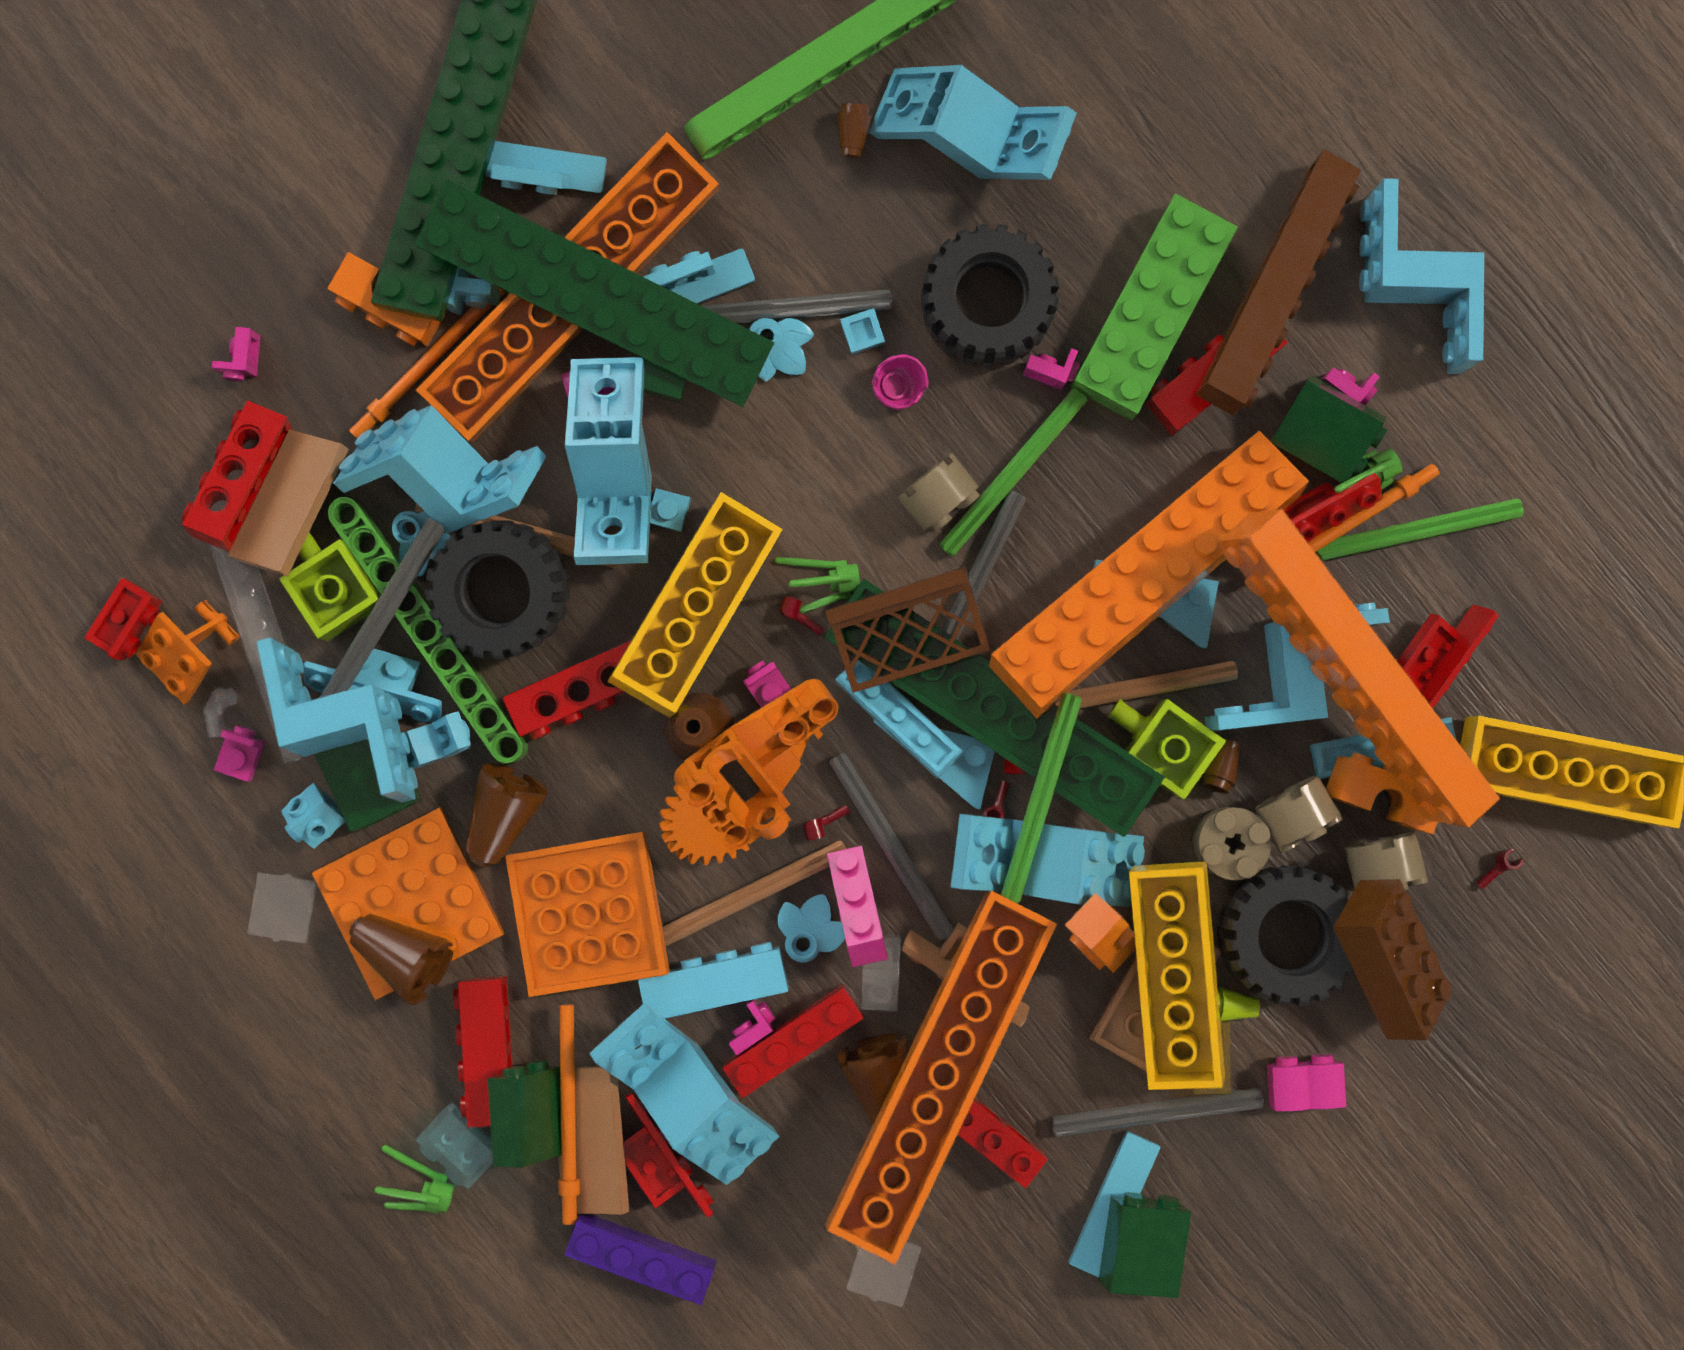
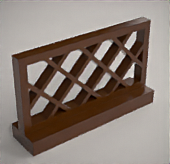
[825,567,991,693]

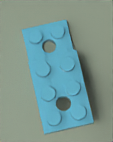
[869,65,1077,180]
[1359,179,1484,374]
[565,357,652,565]
[334,405,546,533]
[1204,603,1389,731]
[256,637,418,803]
[951,814,1145,907]
[589,1003,780,1185]

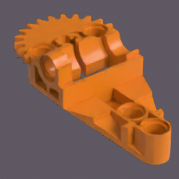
[659,679,839,865]

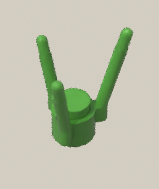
[1335,448,1402,493]
[774,557,860,614]
[375,1145,455,1214]

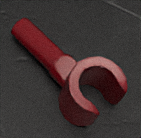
[780,596,824,636]
[983,781,1010,819]
[803,805,850,841]
[1476,848,1524,890]

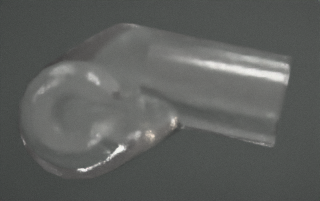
[203,687,237,738]

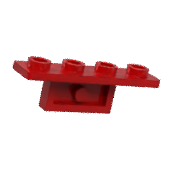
[1284,473,1383,543]
[1397,605,1499,709]
[623,1093,714,1218]

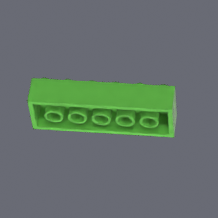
[1070,194,1238,421]

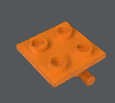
[136,600,240,705]

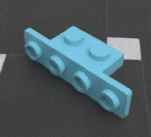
[485,141,607,195]
[644,249,755,304]
[303,649,442,723]

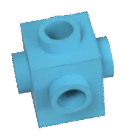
[281,782,345,848]

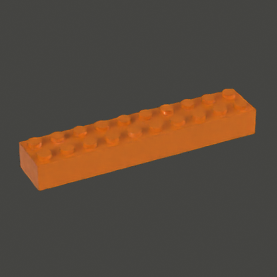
[416,132,719,443]
[989,431,1309,719]
[1218,509,1500,828]
[825,891,1057,1265]

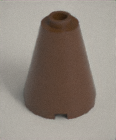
[664,693,734,760]
[466,763,548,867]
[349,914,454,1005]
[838,1034,909,1126]

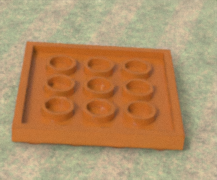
[312,807,505,1000]
[505,831,670,997]

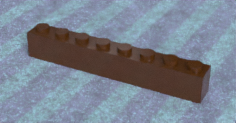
[1195,149,1361,415]

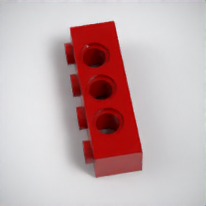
[182,400,293,552]
[502,640,632,741]
[957,1098,1048,1188]

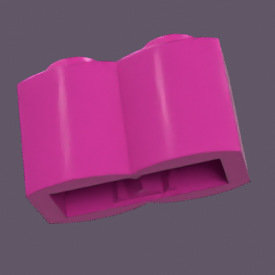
[1266,1054,1346,1111]

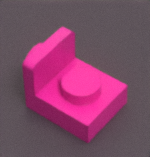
[212,327,261,382]
[1022,348,1080,390]
[1321,367,1379,405]
[743,660,791,708]
[214,725,265,782]
[729,999,775,1055]

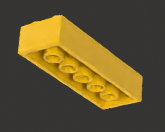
[607,492,783,718]
[1460,716,1684,829]
[1129,861,1225,1090]

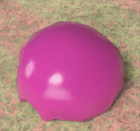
[872,354,929,410]

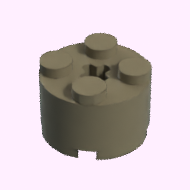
[897,453,980,532]
[1255,775,1342,854]
[1192,807,1271,880]
[1345,832,1428,890]

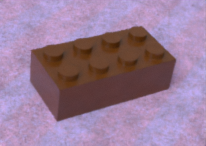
[1333,879,1451,1040]

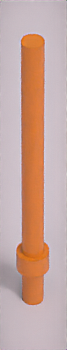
[349,286,507,438]
[1308,463,1439,552]
[558,1004,580,1225]

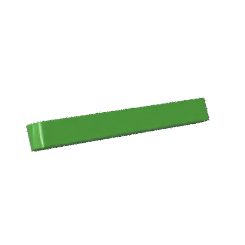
[683,0,957,160]
[328,497,528,763]

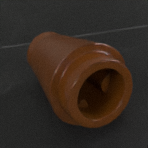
[837,103,872,158]
[1201,738,1241,794]

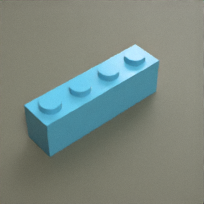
[638,942,789,1019]

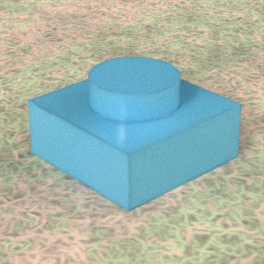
[840,308,885,355]
[650,488,691,533]

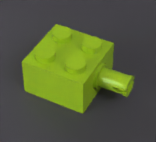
[279,532,381,641]
[1107,699,1226,800]

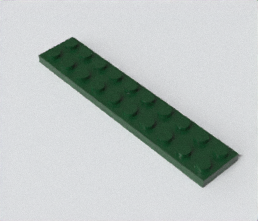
[371,0,537,322]
[415,179,775,408]
[824,578,1165,838]

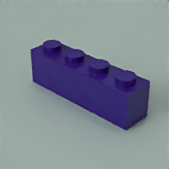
[565,1214,717,1305]

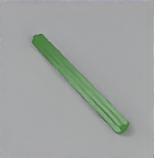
[940,388,1087,557]
[1315,499,1524,561]
[1001,693,1082,903]

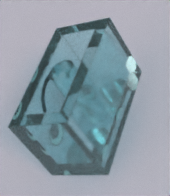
[416,1102,493,1189]

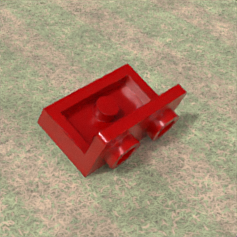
[84,578,163,661]

